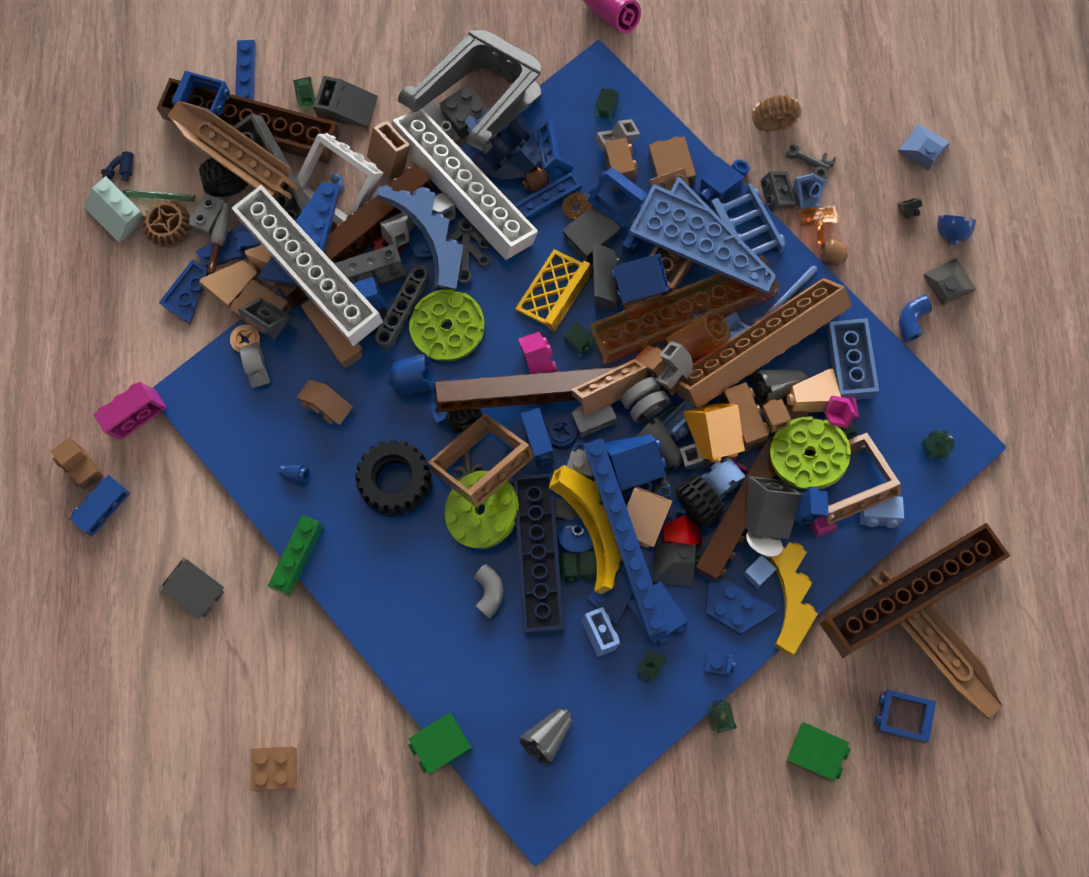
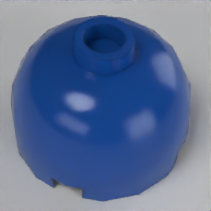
[937,215,976,245]

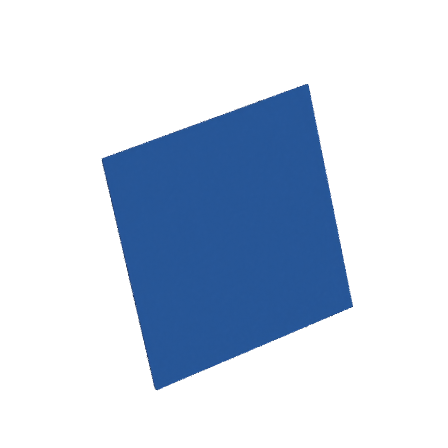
[153,40,1006,866]

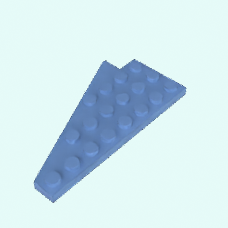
[629,177,776,294]

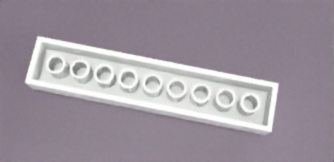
[392,109,538,260]
[232,185,383,346]

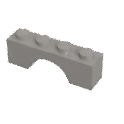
[380,192,456,247]

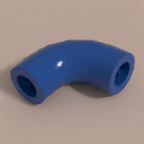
[898,294,932,342]

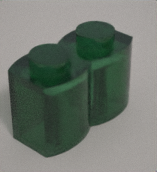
[559,551,597,583]

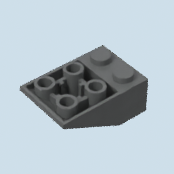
[313,76,378,128]

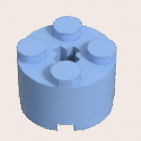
[701,457,746,499]

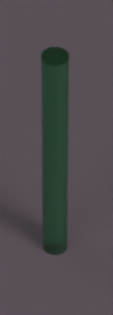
[123,190,196,202]

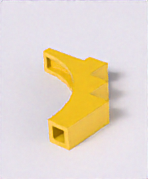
[549,465,621,595]
[745,538,818,657]

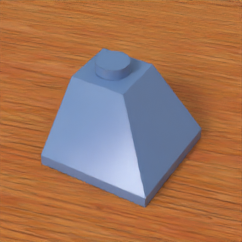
[898,124,950,171]

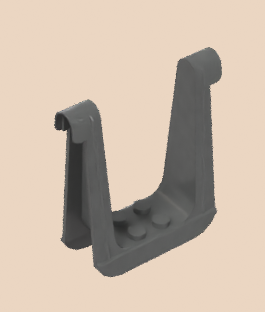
[398,30,541,153]

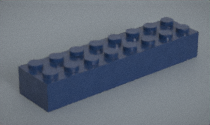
[513,473,565,636]

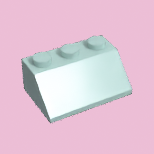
[84,176,144,244]

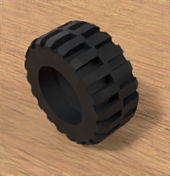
[355,439,432,517]

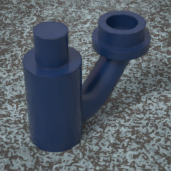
[101,151,134,182]

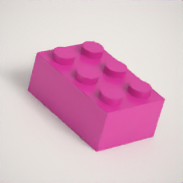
[93,382,167,440]

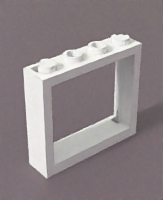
[297,133,383,224]

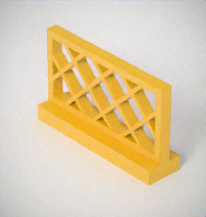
[515,249,593,332]

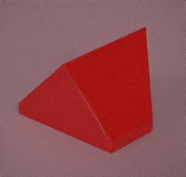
[662,514,703,546]

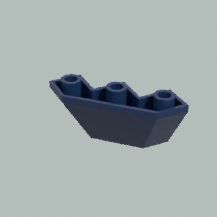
[471,114,541,180]

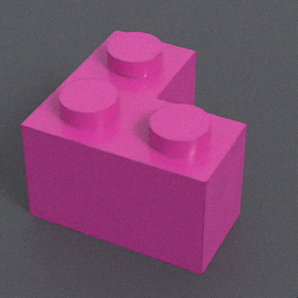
[518,332,557,374]

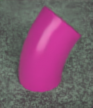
[583,0,641,34]

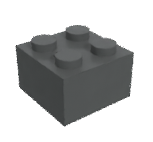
[439,84,489,139]

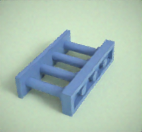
[710,183,786,255]

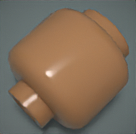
[819,238,849,266]

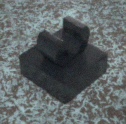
[897,198,923,219]

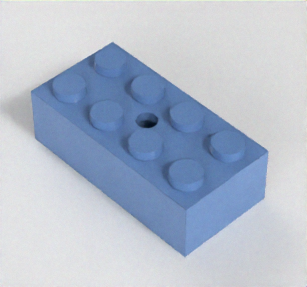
[826,318,879,400]

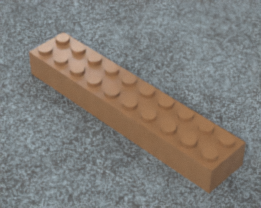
[674,278,852,408]

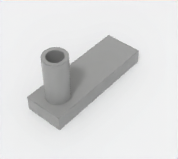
[422,100,461,145]

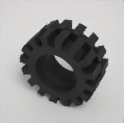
[446,409,483,433]

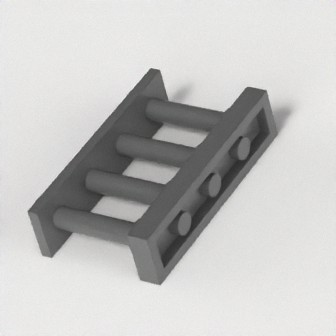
[334,244,406,287]

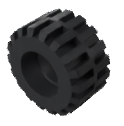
[199,157,248,197]
[675,474,725,528]

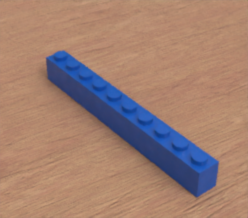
[583,438,669,637]

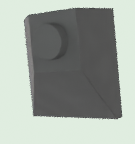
[924,258,976,306]
[653,542,696,587]

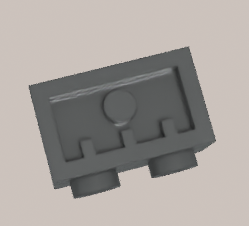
[760,171,797,212]

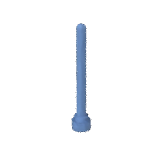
[751,266,817,325]

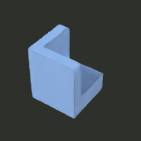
[744,556,776,589]

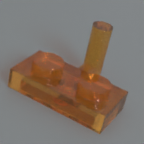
[798,206,838,244]

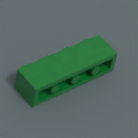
[268,515,324,598]

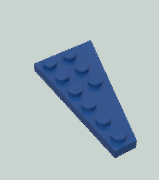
[258,182,341,286]

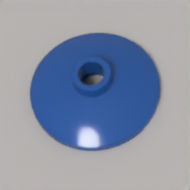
[557,518,593,553]

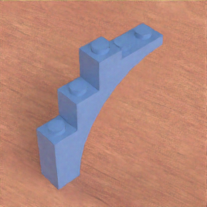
[374,186,464,290]

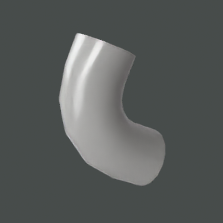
[474,564,504,619]

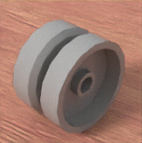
[620,377,670,424]

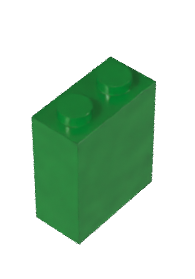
[408,712,473,775]
[786,722,851,782]

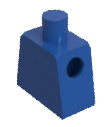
[699,156,744,202]

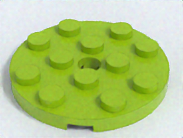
[409,289,485,362]
[770,417,851,490]
[445,471,519,549]

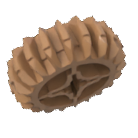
[752,95,801,132]
[141,199,191,247]

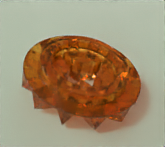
[562,192,591,219]

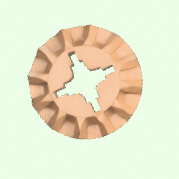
[230,325,260,353]

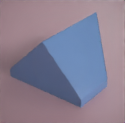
[793,173,827,213]

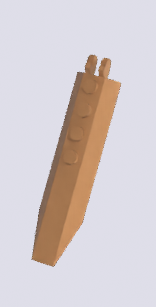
[168,101,299,200]
[870,569,1003,719]

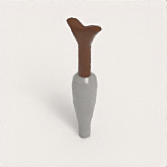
[206,203,230,276]

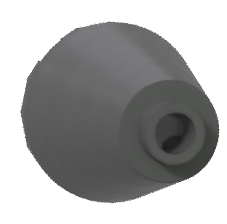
[751,369,807,407]
[636,416,683,469]
[519,708,573,766]

